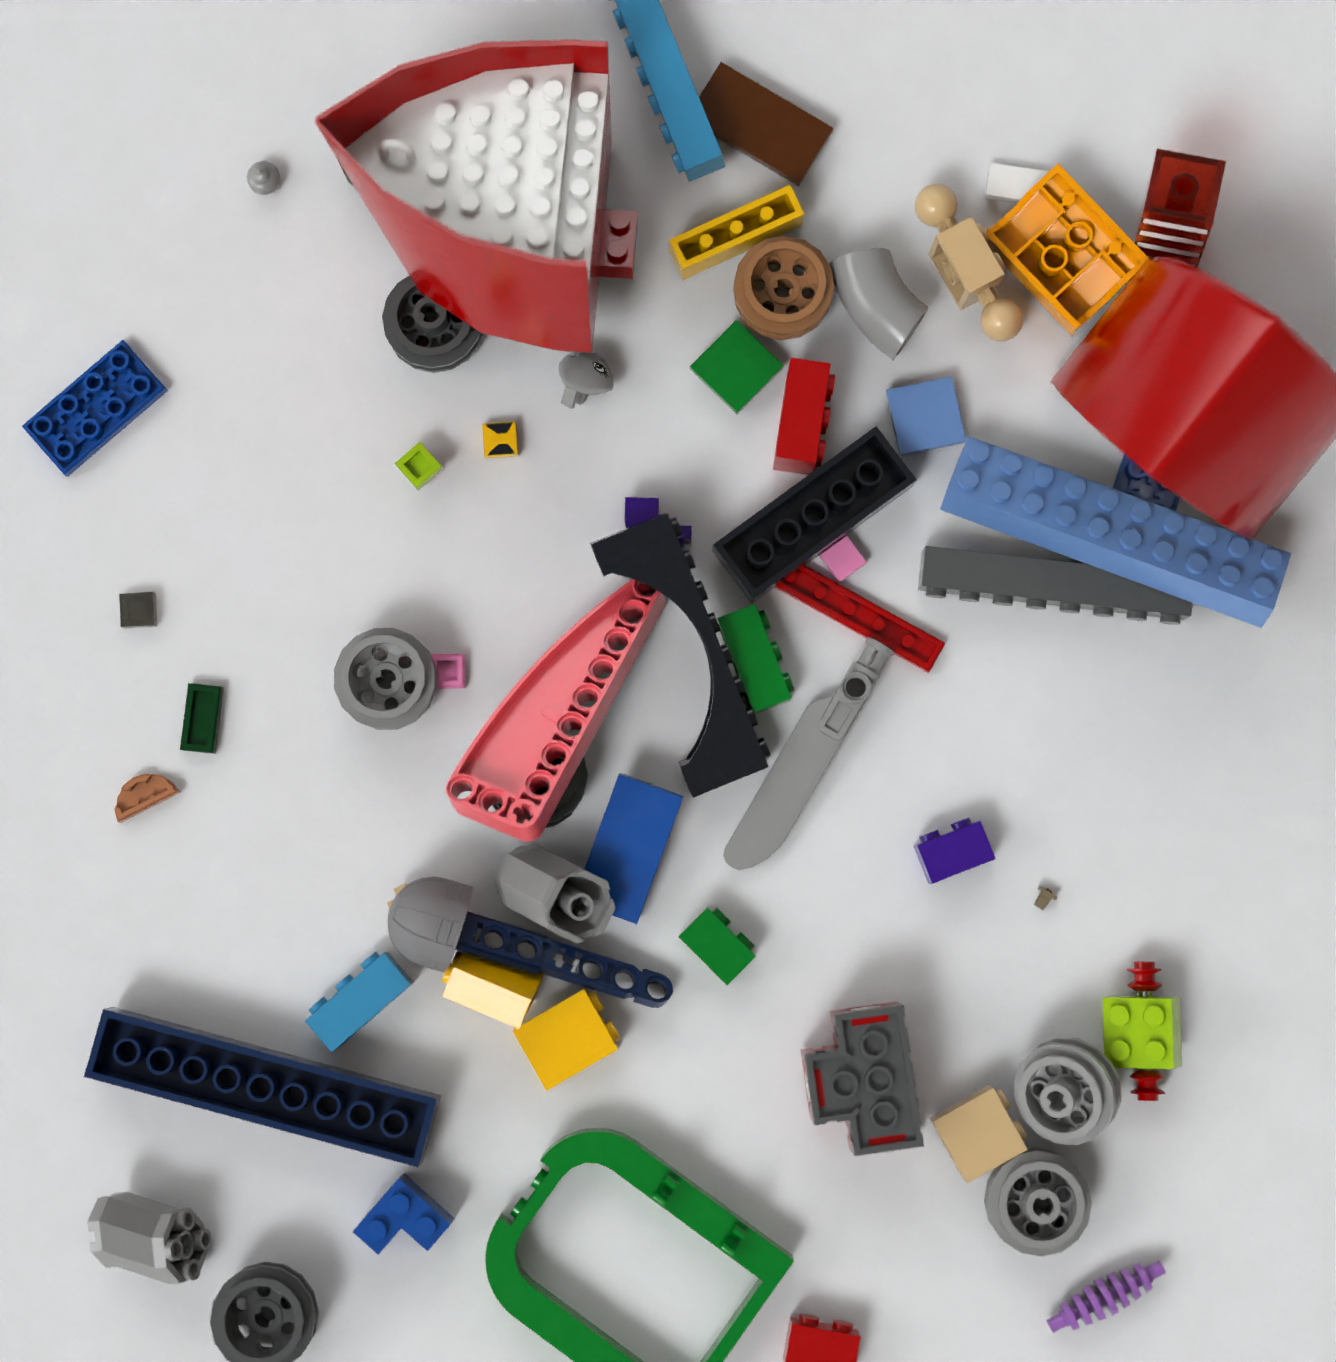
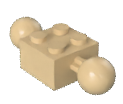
[915,184,1023,342]

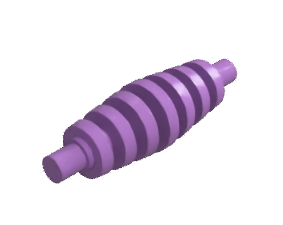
[1046,1261,1166,1333]

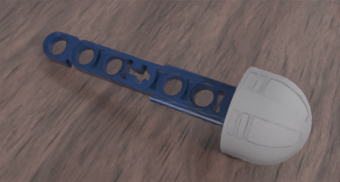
[387,877,673,1008]

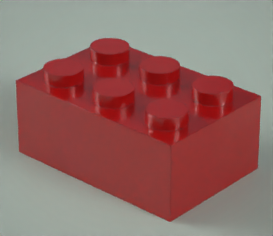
[772,357,836,475]

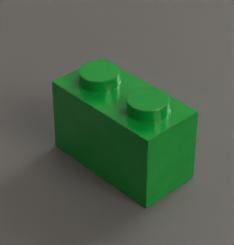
[678,908,756,985]

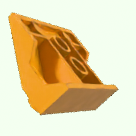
[986,163,1149,336]

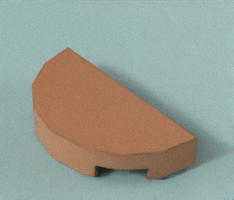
[114,774,181,823]

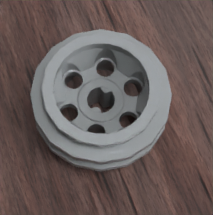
[334,628,437,730]
[1014,1037,1122,1145]
[984,1147,1092,1257]

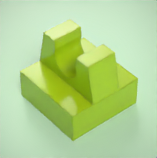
[394,442,443,490]

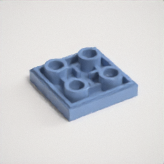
[886,376,966,456]

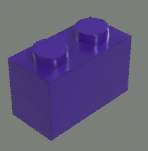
[914,817,996,884]

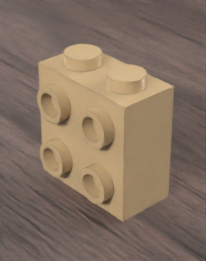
[929,1085,1028,1183]

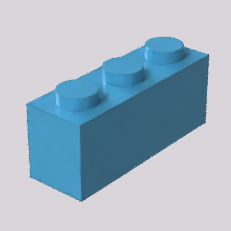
[305,952,414,1053]

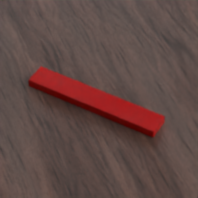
[775,565,945,673]

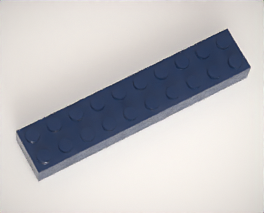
[84,1007,441,1167]

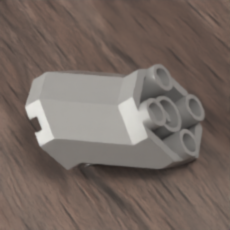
[495,843,616,944]
[87,1192,212,1284]

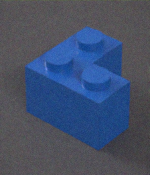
[352,1173,455,1255]

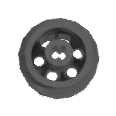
[382,275,482,373]
[210,1262,319,1362]

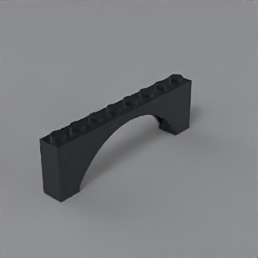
[590,513,771,798]

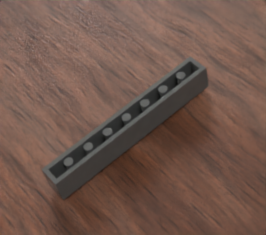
[918,546,1193,625]

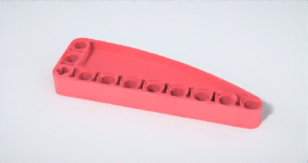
[446,579,666,842]

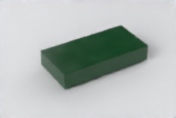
[180,683,224,754]

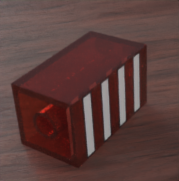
[1134,148,1226,268]

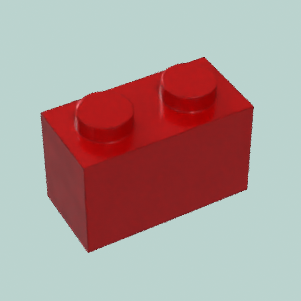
[783,1314,860,1362]

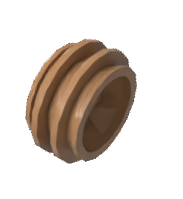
[733,236,834,340]

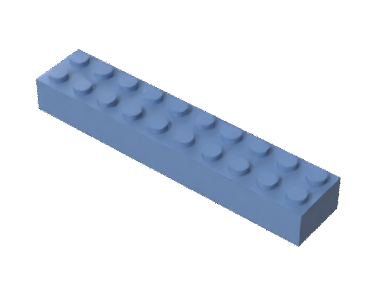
[940,436,1292,628]

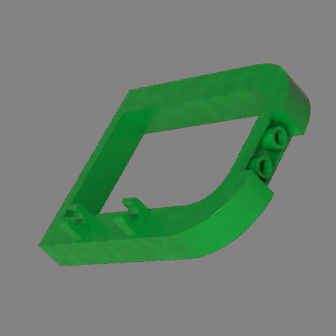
[485,1128,794,1362]

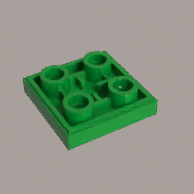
[690,320,784,414]

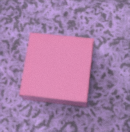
[819,536,867,583]
[431,654,465,689]

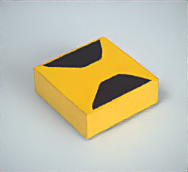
[482,421,518,459]

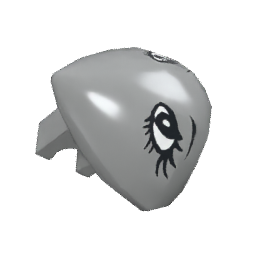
[559,352,614,409]

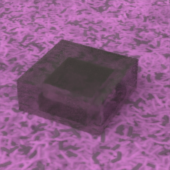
[119,592,157,629]

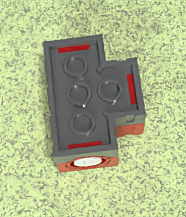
[801,1001,924,1156]

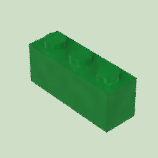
[717,604,795,714]

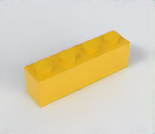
[669,185,804,280]

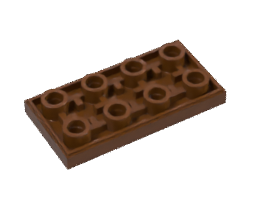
[699,62,834,186]

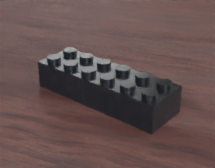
[712,426,917,604]

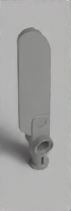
[723,637,894,870]

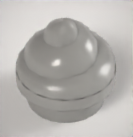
[247,161,281,195]

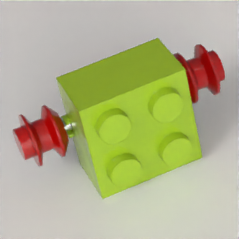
[1103,961,1182,1101]

